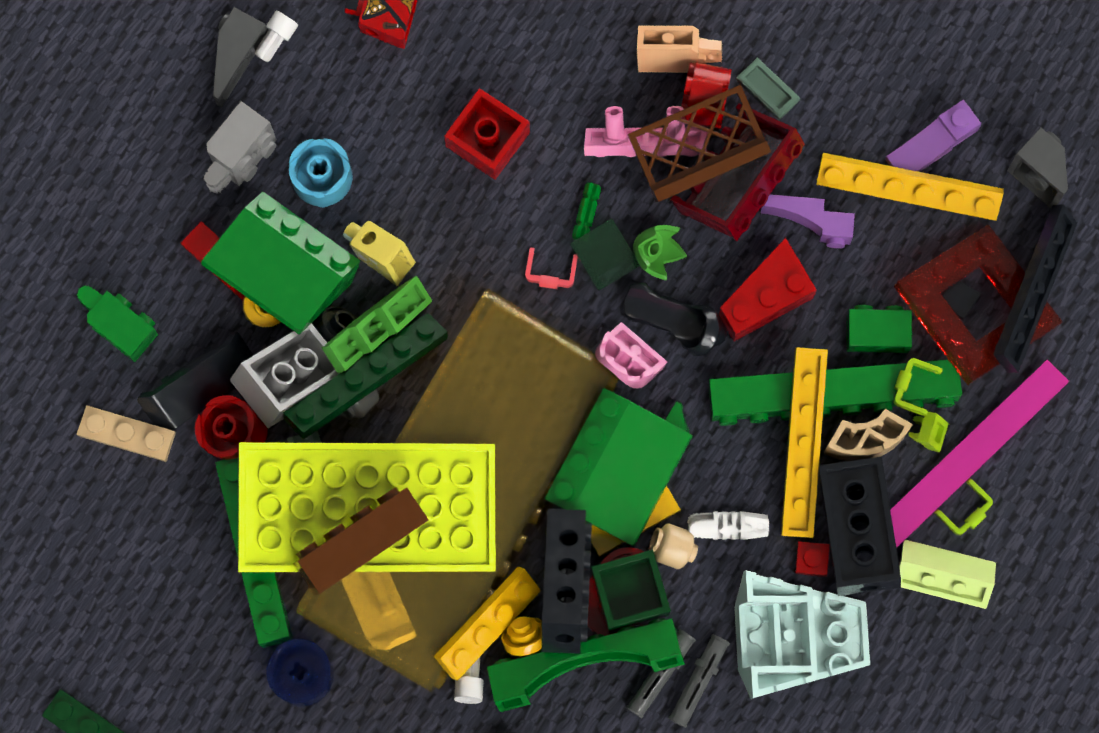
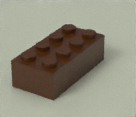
[293,487,429,596]

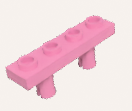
[584,106,707,157]

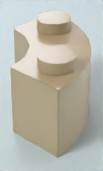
[824,409,913,461]

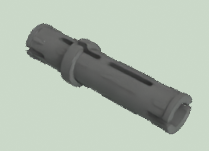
[626,629,696,719]
[668,634,730,728]

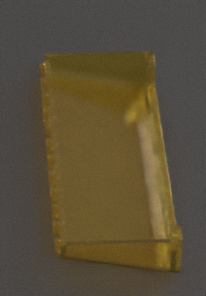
[296,289,619,693]

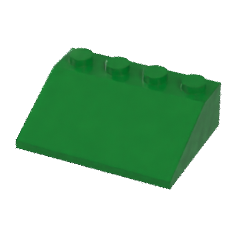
[201,191,360,335]
[545,388,693,547]

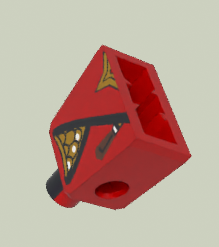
[345,0,418,49]

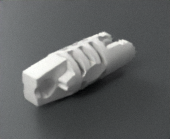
[687,511,769,540]

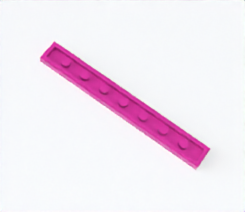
[890,360,1069,548]

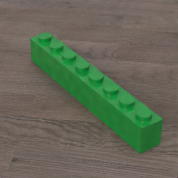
[708,359,962,426]

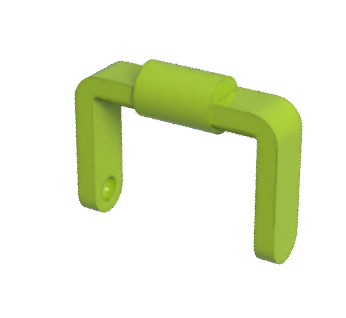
[894,358,943,416]
[934,478,993,535]

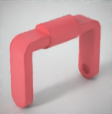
[525,248,578,289]

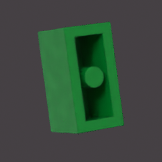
[847,305,912,353]

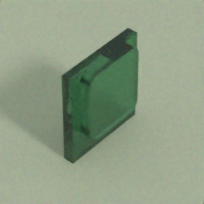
[570,218,639,291]

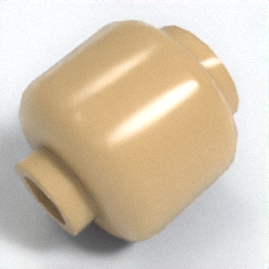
[649,523,698,569]

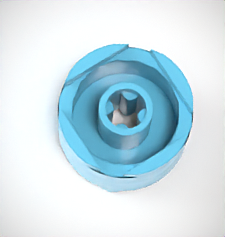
[289,138,353,208]

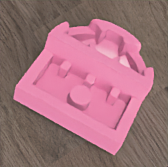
[595,322,667,389]

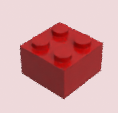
[444,88,530,180]

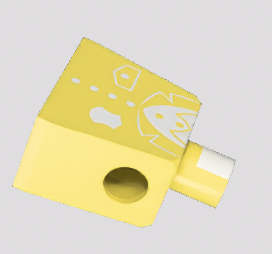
[343,221,416,286]

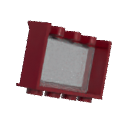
[671,103,805,241]

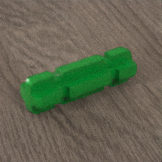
[572,183,601,242]

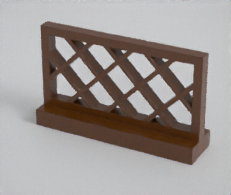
[627,84,771,203]

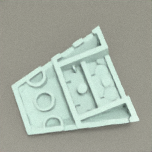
[734,570,870,699]

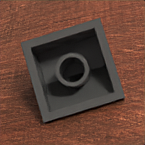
[1007,128,1068,209]

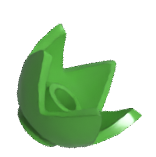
[633,225,687,280]

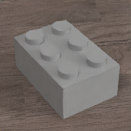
[230,323,340,428]

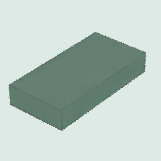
[736,57,800,121]

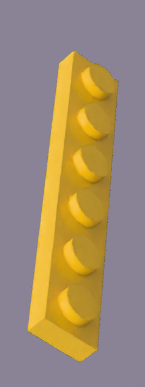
[816,153,1004,221]
[781,347,828,538]

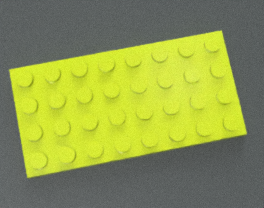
[238,442,496,572]

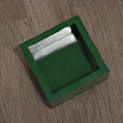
[591,550,671,633]

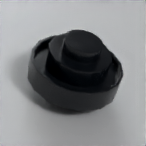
[317,306,357,343]

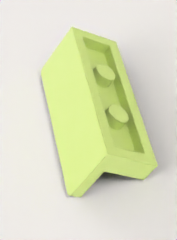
[899,540,996,609]

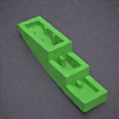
[322,276,432,373]

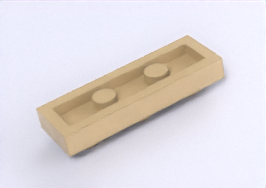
[77,405,176,462]

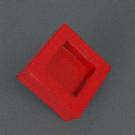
[795,541,830,577]

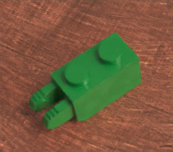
[77,285,158,363]

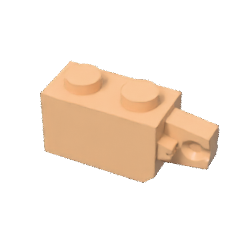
[637,26,722,73]

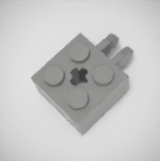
[203,101,277,193]

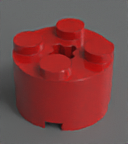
[681,62,732,129]
[195,395,267,460]

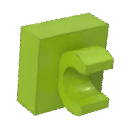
[908,412,949,452]

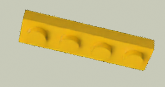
[434,567,541,681]

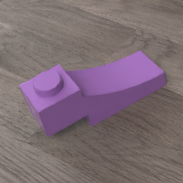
[885,100,982,172]
[761,195,854,248]

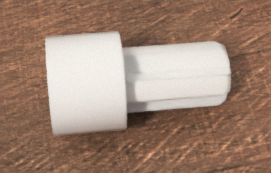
[255,10,298,62]
[454,657,484,704]

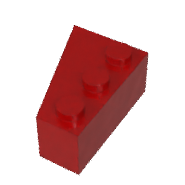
[719,238,817,341]

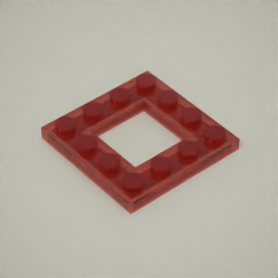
[894,224,1062,385]

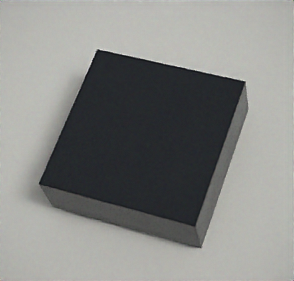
[937,278,980,321]

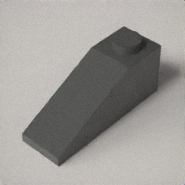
[213,7,268,108]

